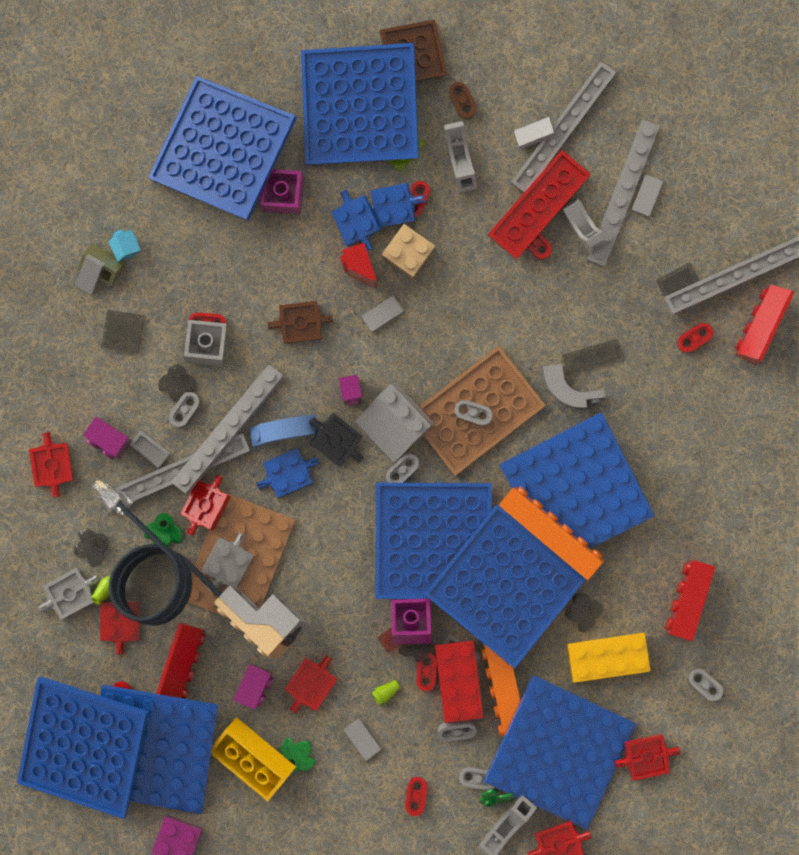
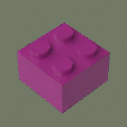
[260,169,305,214]
[83,417,132,460]
[391,599,431,644]
[233,663,274,710]
[151,815,203,855]

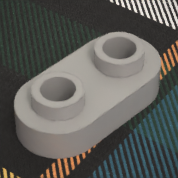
[169,392,200,427]
[454,400,492,426]
[386,453,419,483]
[688,669,723,701]
[437,720,477,742]
[459,767,495,790]

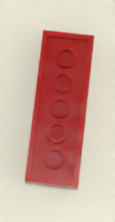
[487,150,591,260]

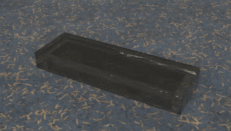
[562,339,622,373]

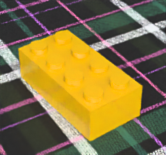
[566,632,650,683]
[211,717,296,802]

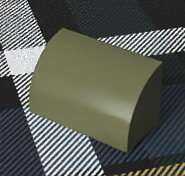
[78,244,126,286]

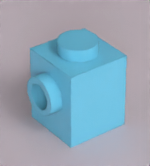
[108,230,141,262]

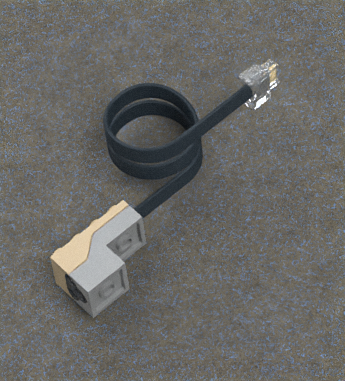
[92,479,310,659]

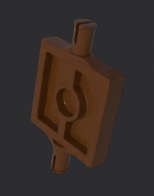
[268,301,333,344]

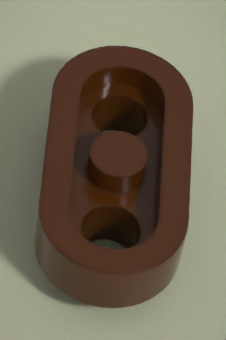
[449,82,476,119]

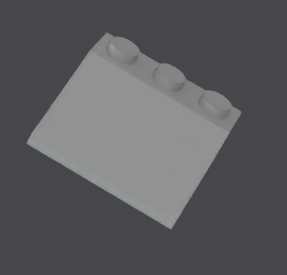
[355,382,435,463]

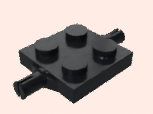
[309,413,364,467]

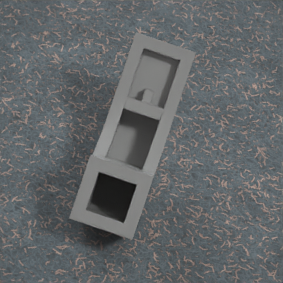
[444,121,477,193]
[561,198,606,252]
[542,364,605,409]
[477,795,537,855]

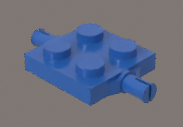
[370,183,425,227]
[331,190,381,251]
[256,448,319,499]

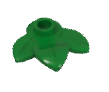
[144,513,182,546]
[280,737,316,774]
[480,789,514,807]

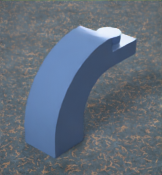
[249,415,317,446]

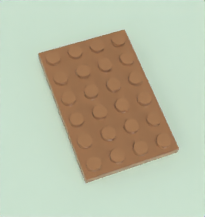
[419,345,546,476]
[188,492,295,615]

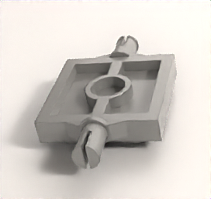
[201,532,254,594]
[38,568,100,620]

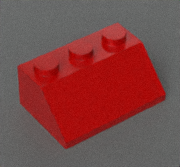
[340,243,377,288]

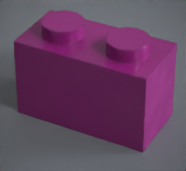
[338,374,363,406]

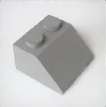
[184,320,227,367]

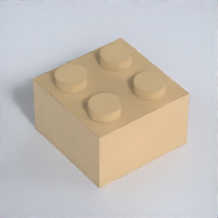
[382,224,435,279]

